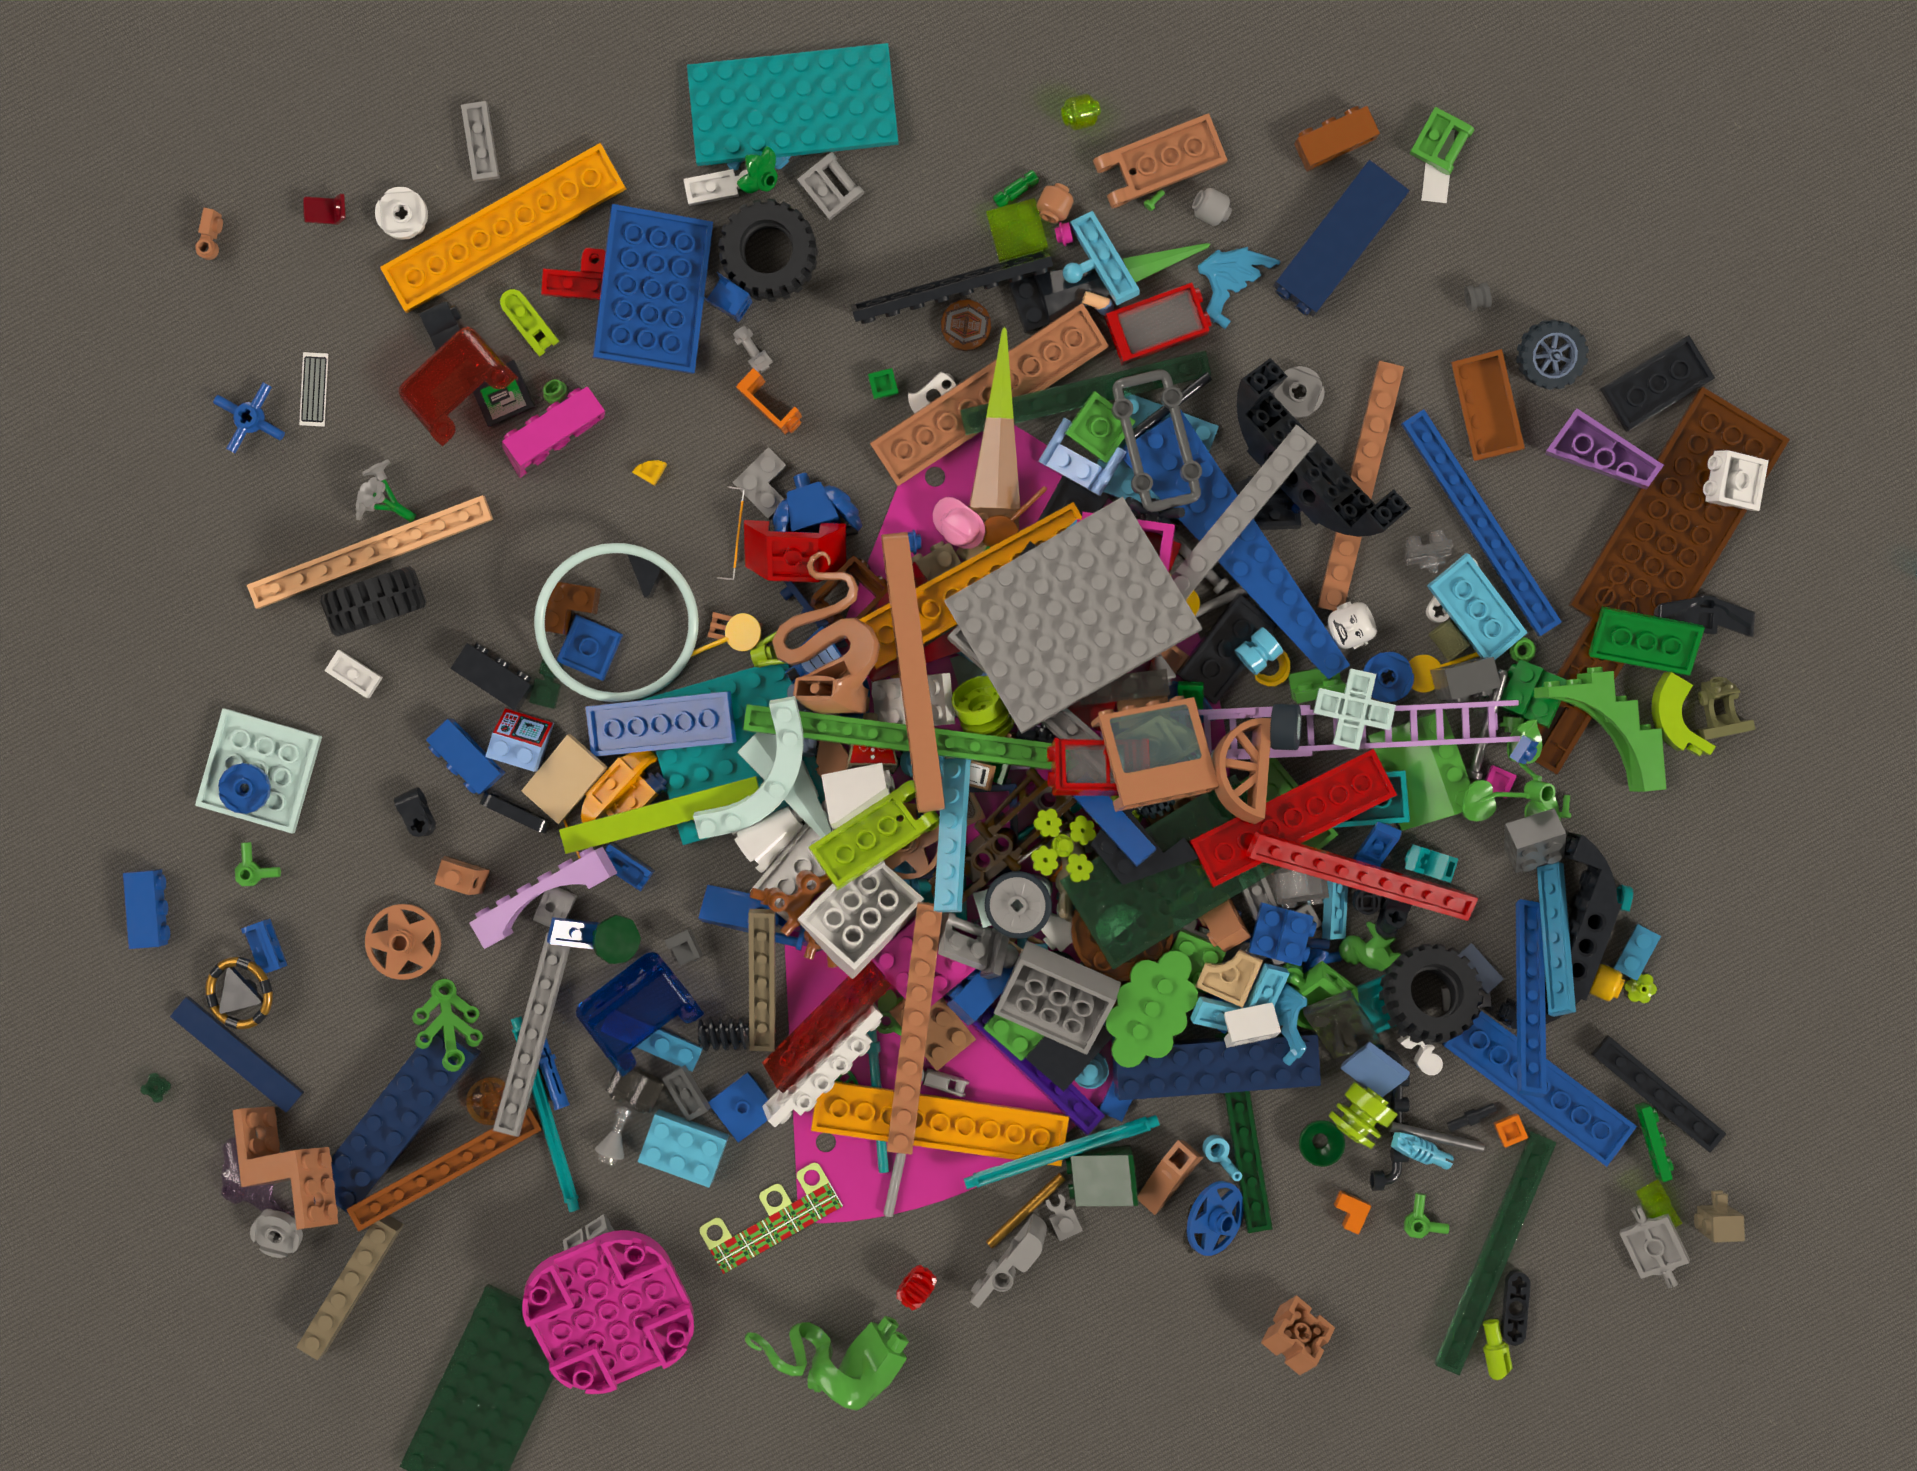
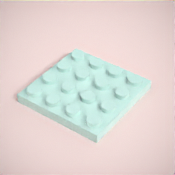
[195,708,322,833]

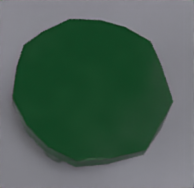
[592,915,641,964]

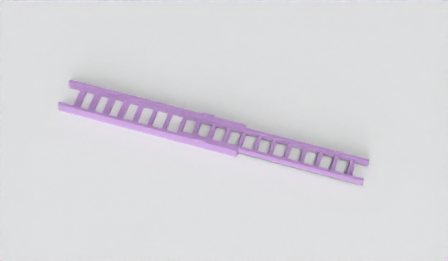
[1010,700,1520,770]

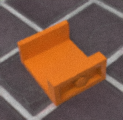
[736,368,802,434]

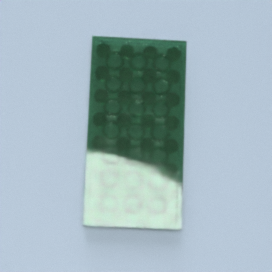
[1059,775,1281,970]
[399,1284,554,1471]

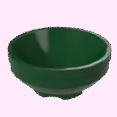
[1299,1120,1345,1167]

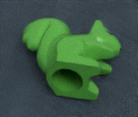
[1339,922,1401,972]

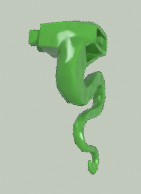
[745,1316,909,1410]

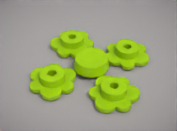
[1031,809,1096,882]

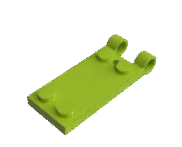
[808,780,940,890]

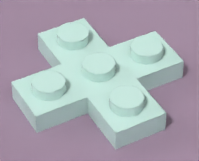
[1313,669,1396,750]

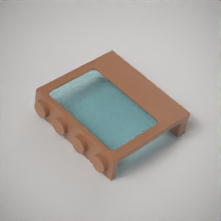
[1091,696,1219,812]

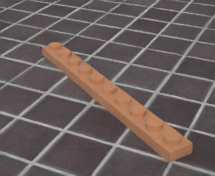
[1317,361,1404,611]
[887,902,942,1155]

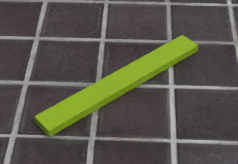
[559,776,759,854]

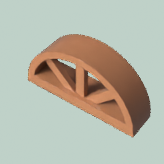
[1212,718,1271,824]

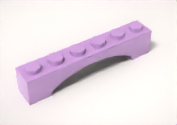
[469,846,617,949]

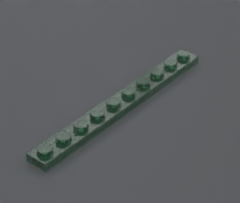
[959,350,1211,435]
[1434,1131,1557,1376]

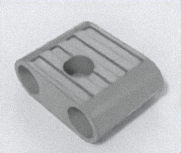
[533,887,577,927]

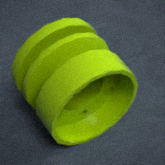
[951,676,1014,737]

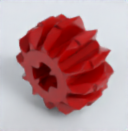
[896,1265,937,1310]

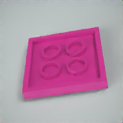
[872,919,975,1006]

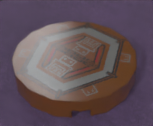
[941,300,991,351]

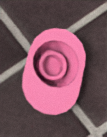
[933,497,985,549]

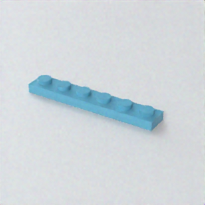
[934,758,971,913]

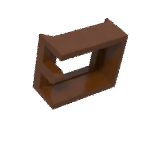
[810,555,888,624]

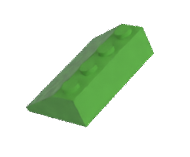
[1367,710,1471,831]

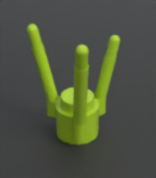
[750,631,786,668]

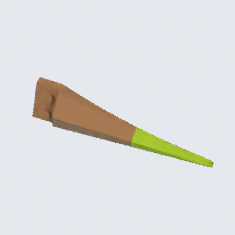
[968,327,1020,532]

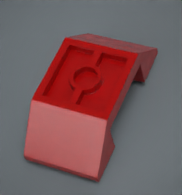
[744,520,846,582]

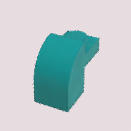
[1405,844,1458,883]

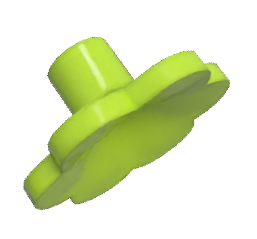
[1624,974,1657,1003]

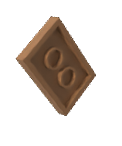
[889,997,976,1071]

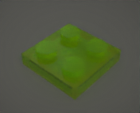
[986,198,1048,262]

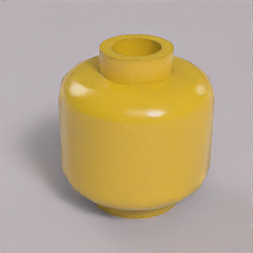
[1589,964,1625,1001]

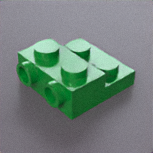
[1499,660,1567,729]

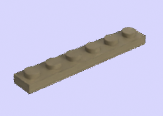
[748,909,776,1052]

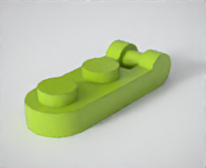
[500,289,560,357]

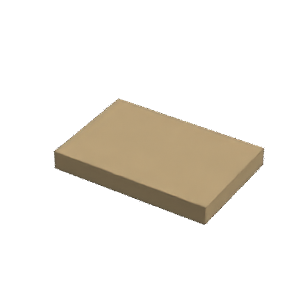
[521,734,607,824]

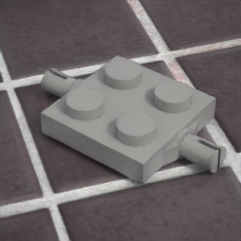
[1620,1205,1690,1288]

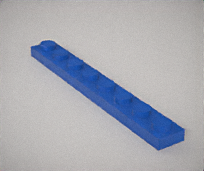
[1516,899,1547,1098]

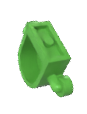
[1283,961,1359,1030]

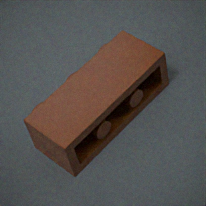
[1294,106,1380,171]

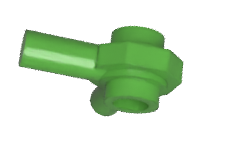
[235,842,281,886]
[1403,1193,1449,1238]

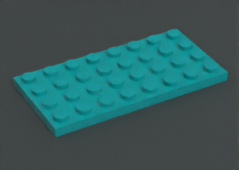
[687,43,899,166]

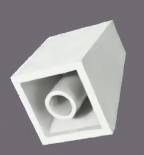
[821,763,895,830]

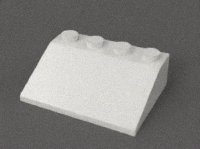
[797,864,924,979]

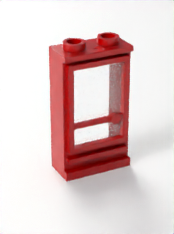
[1047,738,1149,796]

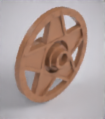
[884,803,939,879]
[365,904,441,980]

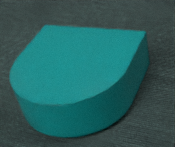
[1616,884,1633,912]

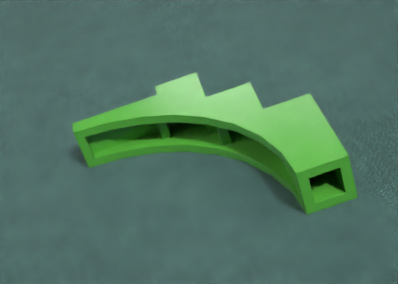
[1534,667,1666,792]

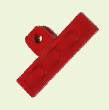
[541,248,605,300]

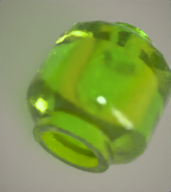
[1061,93,1101,131]

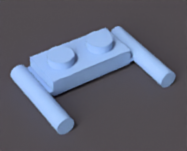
[1038,418,1126,496]

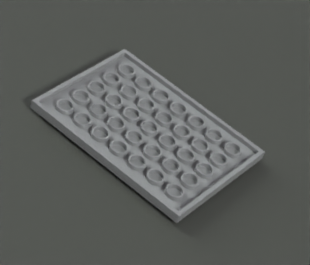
[944,497,1202,734]

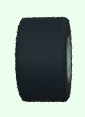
[1270,704,1301,750]

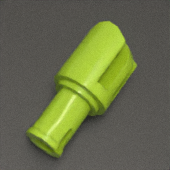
[1482,1319,1513,1380]

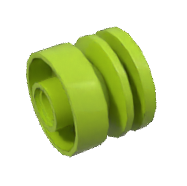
[1328,1081,1398,1149]

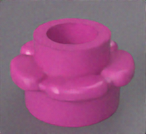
[1055,221,1073,246]

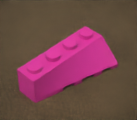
[502,386,605,478]

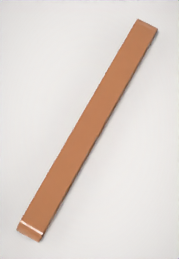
[881,532,945,813]

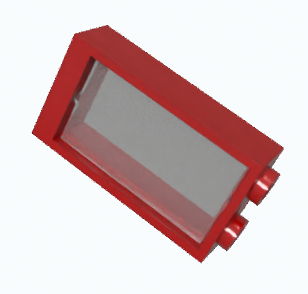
[1105,283,1212,365]

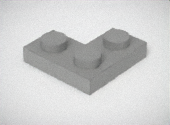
[732,447,787,519]

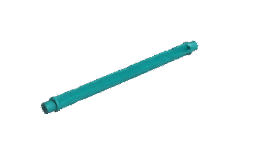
[511,1016,580,1212]
[964,1115,1160,1189]

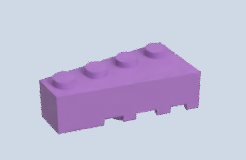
[1545,408,1664,490]

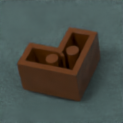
[545,580,601,635]

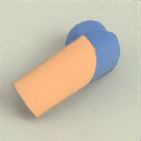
[1082,291,1114,316]

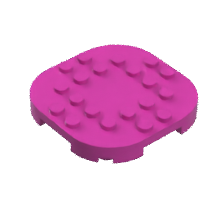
[522,1230,694,1394]

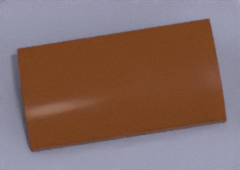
[1451,349,1525,461]

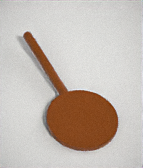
[982,486,1047,547]

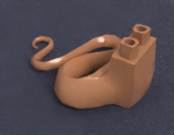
[772,551,880,714]

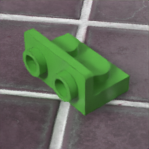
[1288,668,1346,704]

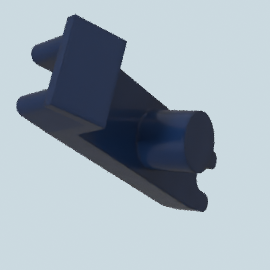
[780,581,814,614]

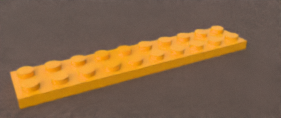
[380,143,626,313]
[859,502,1082,670]
[811,1081,1069,1166]

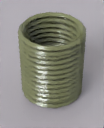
[1428,619,1470,661]

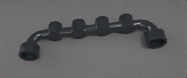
[1370,1044,1410,1191]

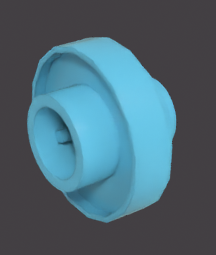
[1075,1053,1109,1089]

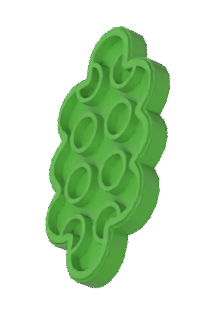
[1105,950,1198,1068]

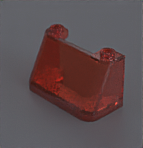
[398,327,517,447]

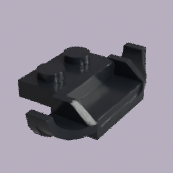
[1232,476,1301,530]

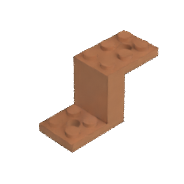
[233,1106,338,1230]

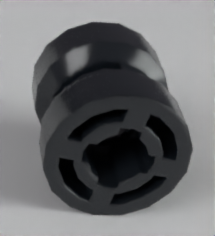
[1351,889,1381,915]

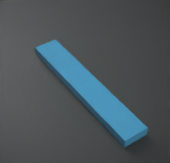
[1537,862,1576,1017]

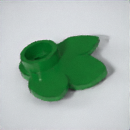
[737,146,778,193]

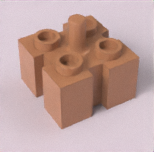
[1261,1295,1335,1375]

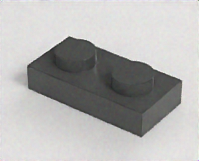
[662,1065,711,1121]

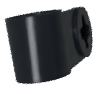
[394,787,436,837]
[1375,897,1412,939]

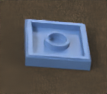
[1340,1042,1410,1097]

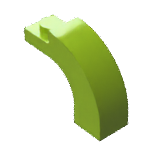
[1651,672,1716,757]

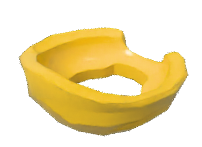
[1254,650,1290,687]

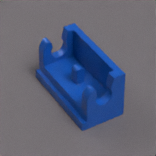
[605,842,655,891]
[241,919,288,973]

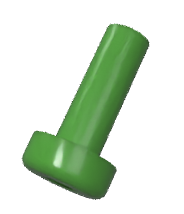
[1144,189,1165,211]
[1559,795,1571,818]

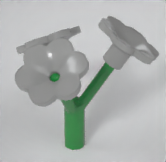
[356,459,416,522]

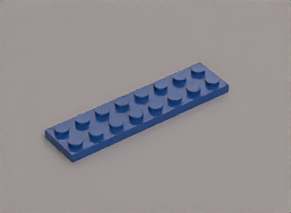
[1442,1011,1637,1167]

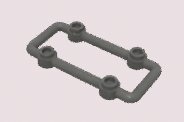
[1112,370,1202,512]

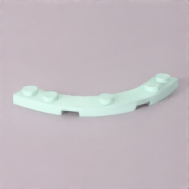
[693,696,804,839]

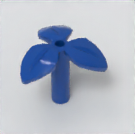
[1302,949,1342,974]

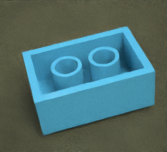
[638,1109,729,1188]

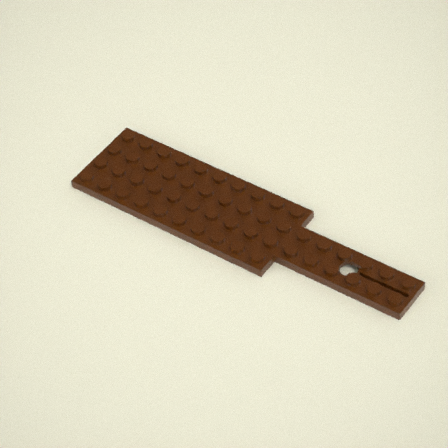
[1535,387,1790,775]

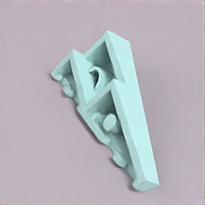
[738,733,832,838]

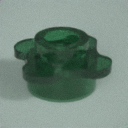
[140,1073,171,1103]

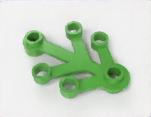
[412,979,483,1072]

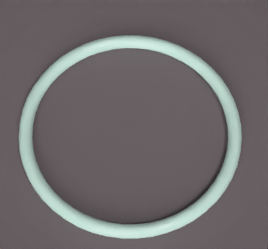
[534,543,699,702]

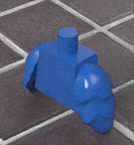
[773,473,862,533]

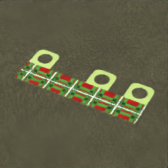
[700,1163,843,1274]

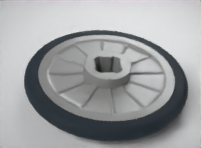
[985,871,1052,938]

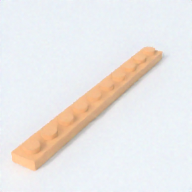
[247,495,493,609]

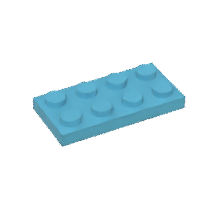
[1427,554,1528,660]

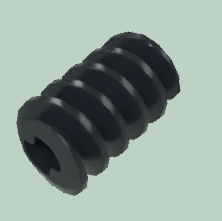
[698,1018,750,1051]

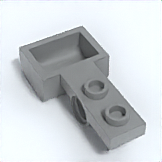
[970,1213,1047,1308]

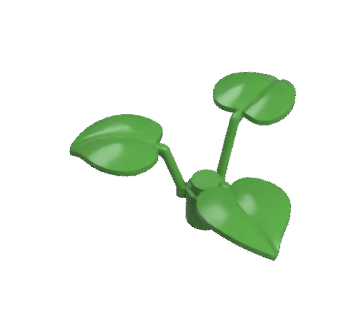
[1462,719,1561,821]

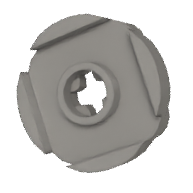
[1273,366,1325,418]
[250,1209,303,1258]

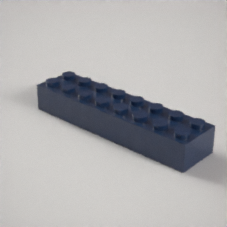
[331,1027,481,1214]
[1112,1031,1321,1101]

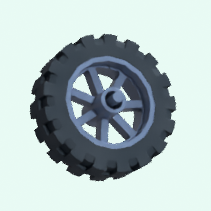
[1516,320,1589,390]

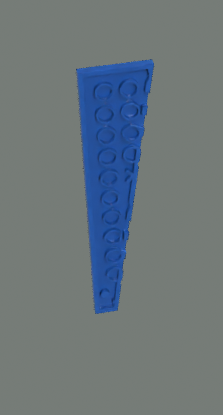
[1122,410,1350,679]

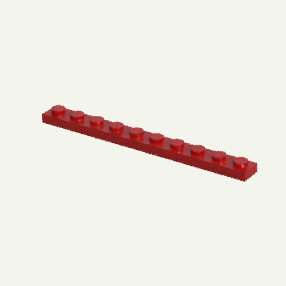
[1246,831,1478,921]

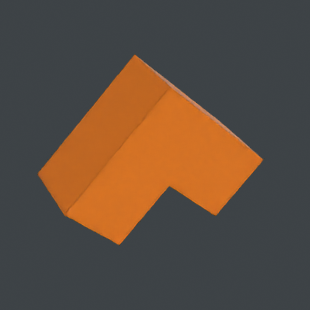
[1334,1190,1371,1235]

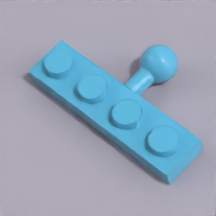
[1063,211,1140,305]

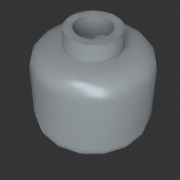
[1192,188,1232,226]

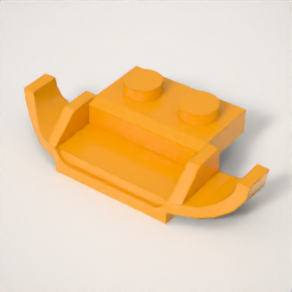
[581,751,659,823]

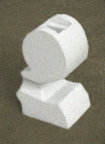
[1397,1035,1443,1075]

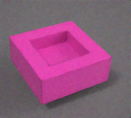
[1485,765,1517,799]

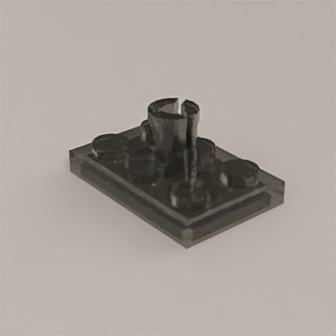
[1303,990,1381,1059]

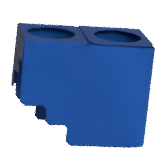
[703,272,752,323]

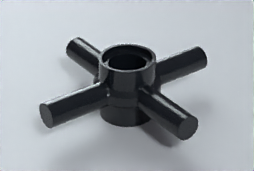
[1125,497,1185,530]

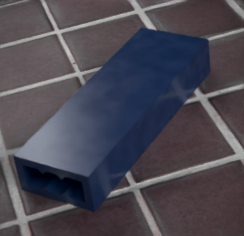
[1273,160,1410,317]

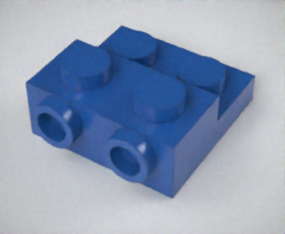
[1248,902,1317,966]

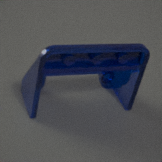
[576,952,704,1077]

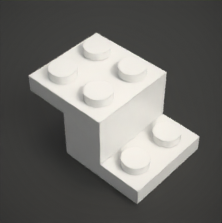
[871,673,955,726]

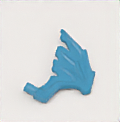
[1198,247,1281,329]
[1274,984,1307,1066]

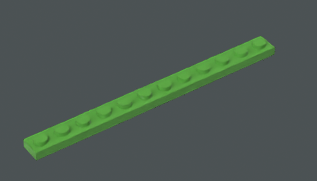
[743,704,1052,770]

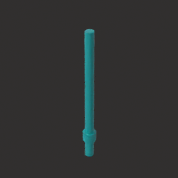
[866,1029,889,1173]

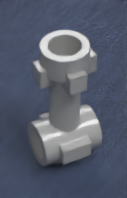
[733,326,773,373]

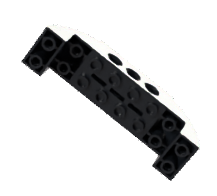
[1236,358,1411,537]
[1498,832,1622,1029]

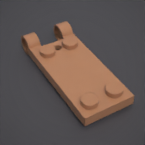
[1093,113,1228,208]

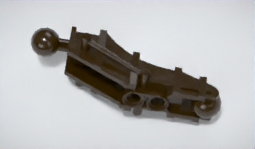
[928,755,1101,903]

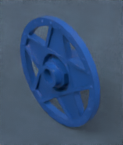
[1187,1181,1244,1256]

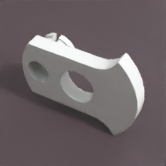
[908,372,956,413]

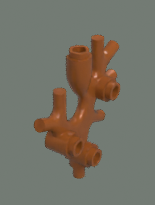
[750,870,837,968]

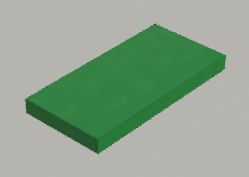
[1588,606,1705,675]

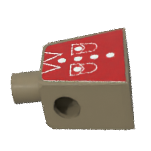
[846,713,897,772]

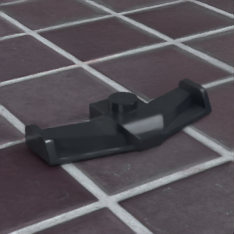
[1654,595,1755,637]

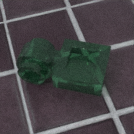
[529,659,563,709]

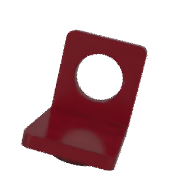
[303,193,346,225]

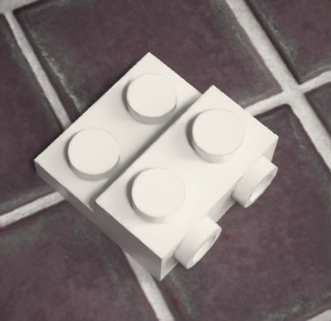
[1703,450,1768,511]

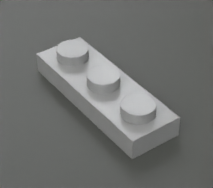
[461,101,500,182]

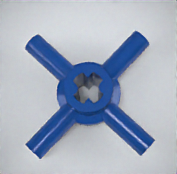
[213,382,285,453]

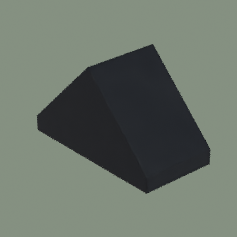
[628,554,664,599]

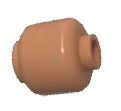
[1036,183,1074,224]

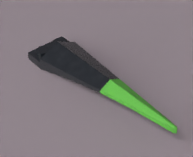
[1009,243,1210,333]

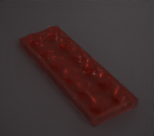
[762,960,891,1093]

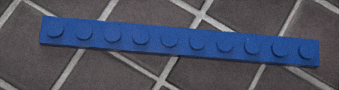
[1401,409,1561,636]

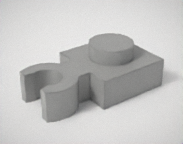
[1046,1192,1083,1241]

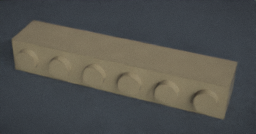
[296,1215,404,1361]

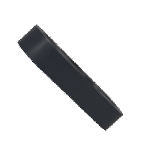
[480,791,551,834]
[1501,1270,1531,1346]

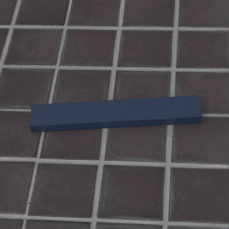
[170,996,304,1113]

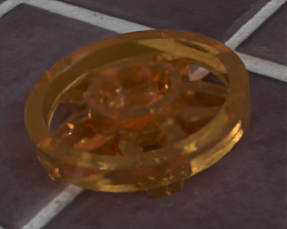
[466,1077,506,1125]

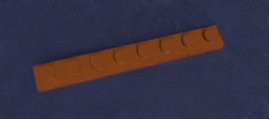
[346,1107,542,1232]

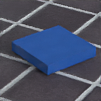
[556,615,623,681]

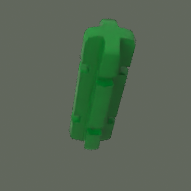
[993,170,1039,208]

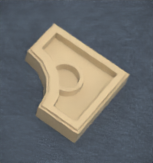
[1195,949,1263,1008]

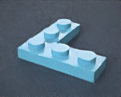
[1190,963,1290,1031]

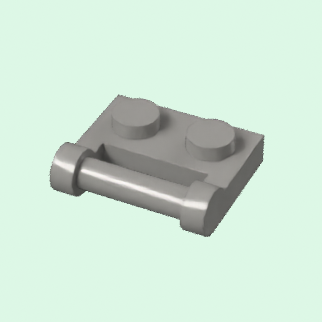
[797,152,865,221]
[938,912,992,971]

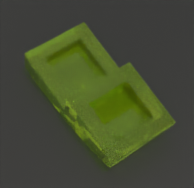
[1635,1179,1683,1228]

